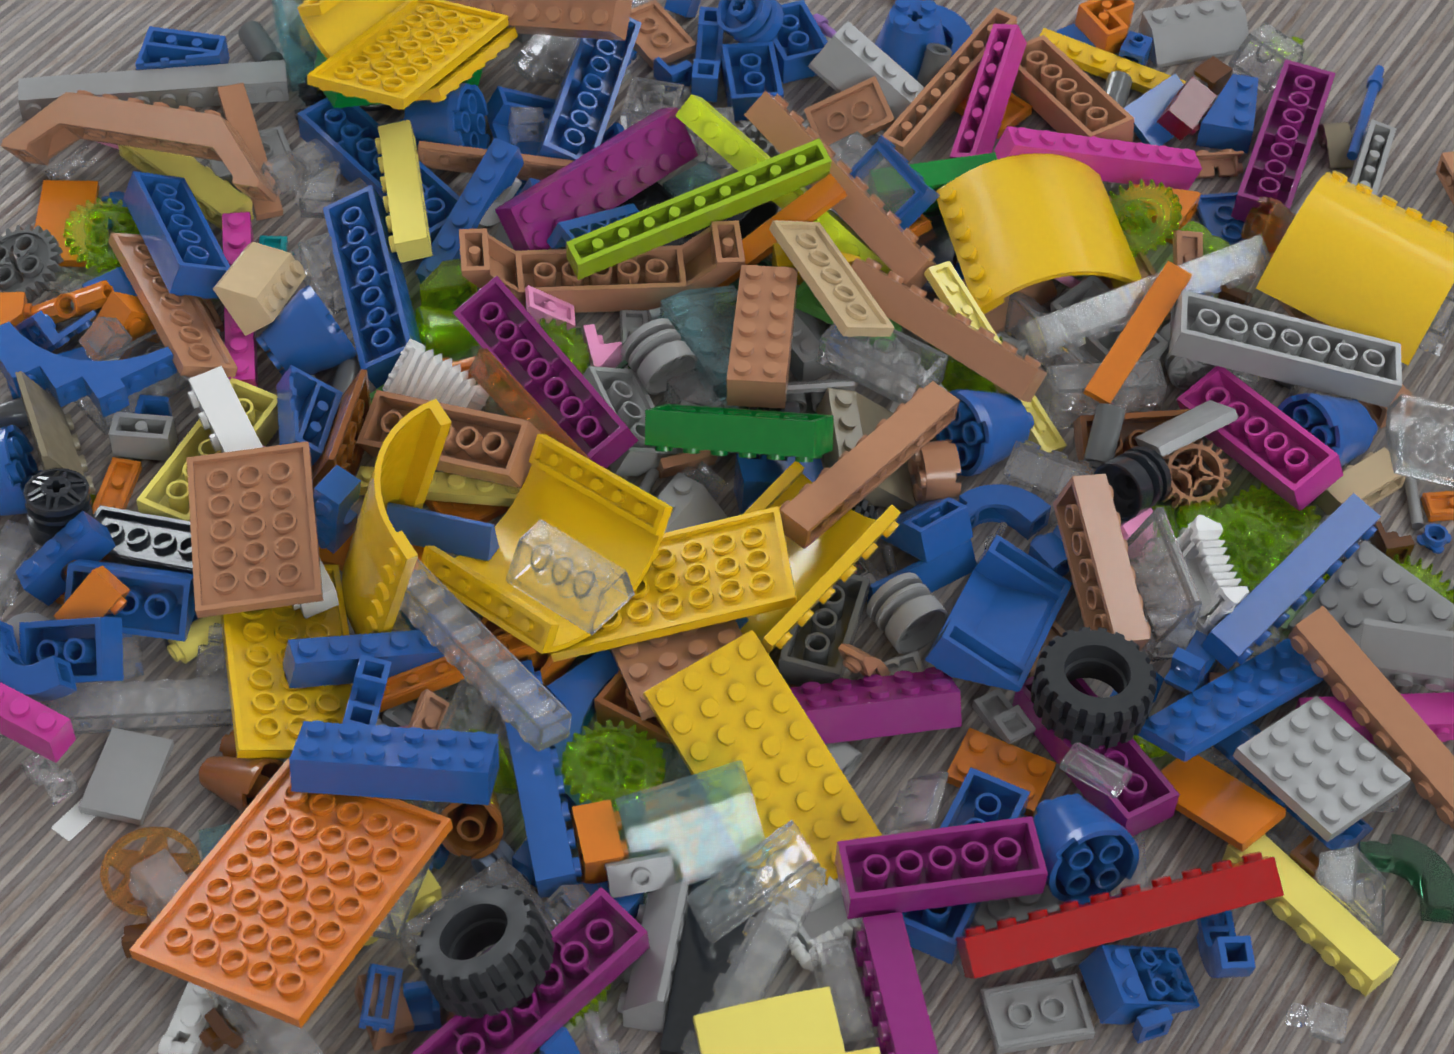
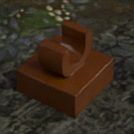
[198,1007,246,1052]

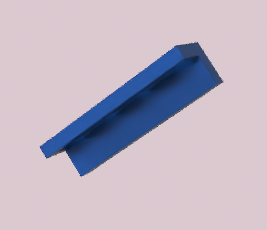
[546,203,640,250]

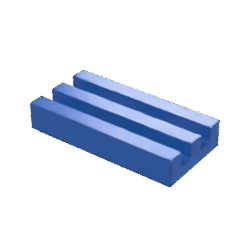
[358,963,403,1034]

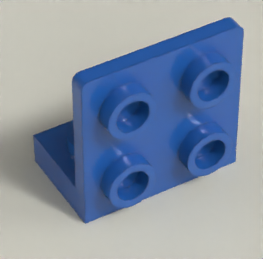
[15,310,97,352]

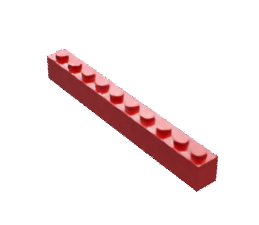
[956,852,1284,979]

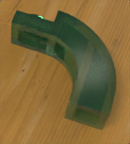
[1353,834,1454,924]

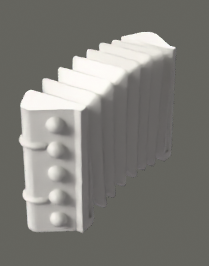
[382,339,492,411]
[1168,515,1249,635]
[768,876,862,972]

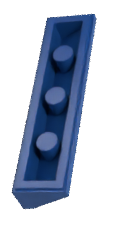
[387,502,499,561]
[867,539,977,604]

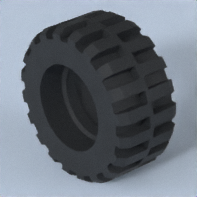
[1031,627,1157,749]
[415,884,554,1018]

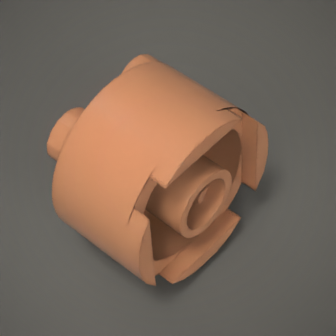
[908,439,961,501]

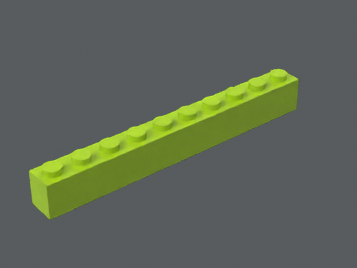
[566,138,832,280]

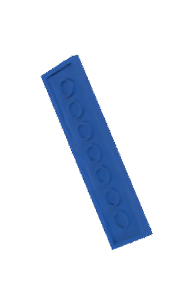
[1137,638,1324,762]

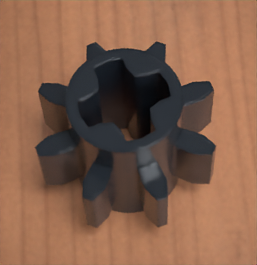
[298,77,327,107]

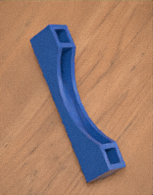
[415,138,524,297]

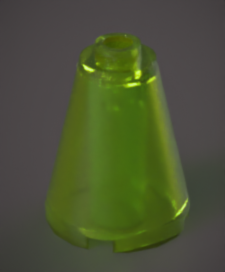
[415,306,480,358]

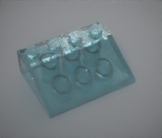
[272,0,320,92]
[660,286,738,404]
[615,760,771,898]

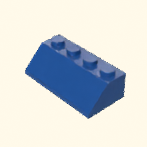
[64,559,195,641]

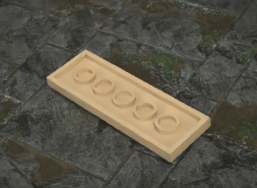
[769,220,895,337]

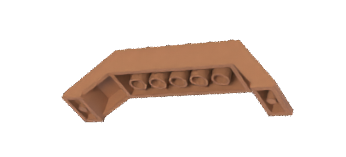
[1,90,276,202]
[459,220,745,313]

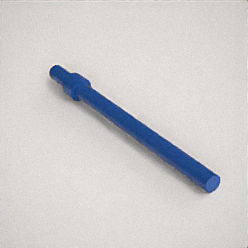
[1347,65,1384,160]

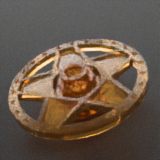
[100,826,201,916]

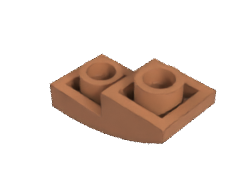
[838,644,890,677]

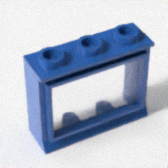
[850,135,940,230]

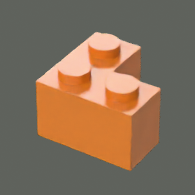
[1075,0,1135,54]
[84,291,159,360]
[572,800,629,884]

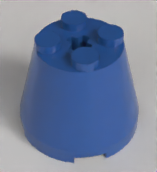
[874,0,946,80]
[399,83,490,152]
[255,285,357,377]
[936,389,1034,476]
[1278,393,1378,467]
[0,425,43,516]
[1033,793,1139,905]

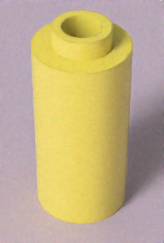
[167,615,223,664]

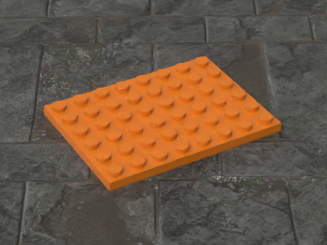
[129,759,453,1028]

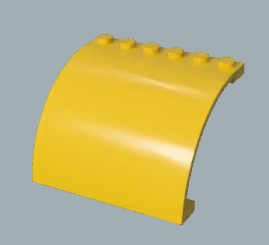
[297,0,518,103]
[936,153,1148,314]
[1256,171,1454,365]
[341,399,452,635]
[416,434,673,654]
[740,461,901,654]

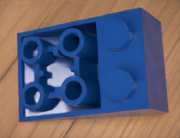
[880,497,973,563]
[1079,944,1200,1025]

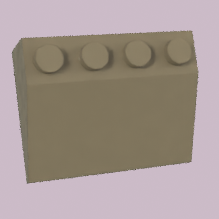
[15,371,95,506]
[816,388,915,510]

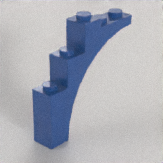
[0,321,177,418]
[544,650,619,815]

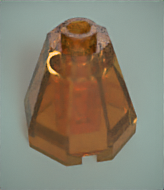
[1241,197,1296,253]

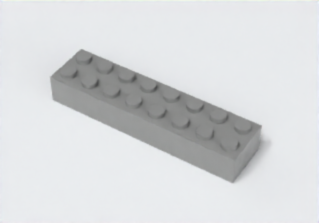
[1169,290,1402,408]

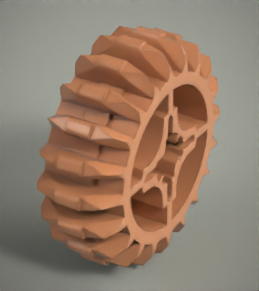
[1161,438,1232,515]

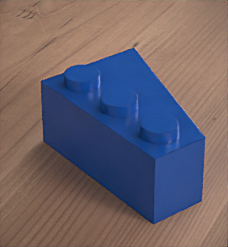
[135,26,230,70]
[1196,74,1259,154]
[276,365,343,466]
[734,453,824,515]

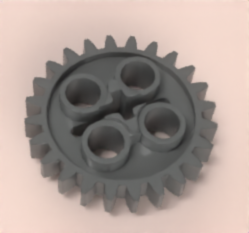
[0,224,64,303]

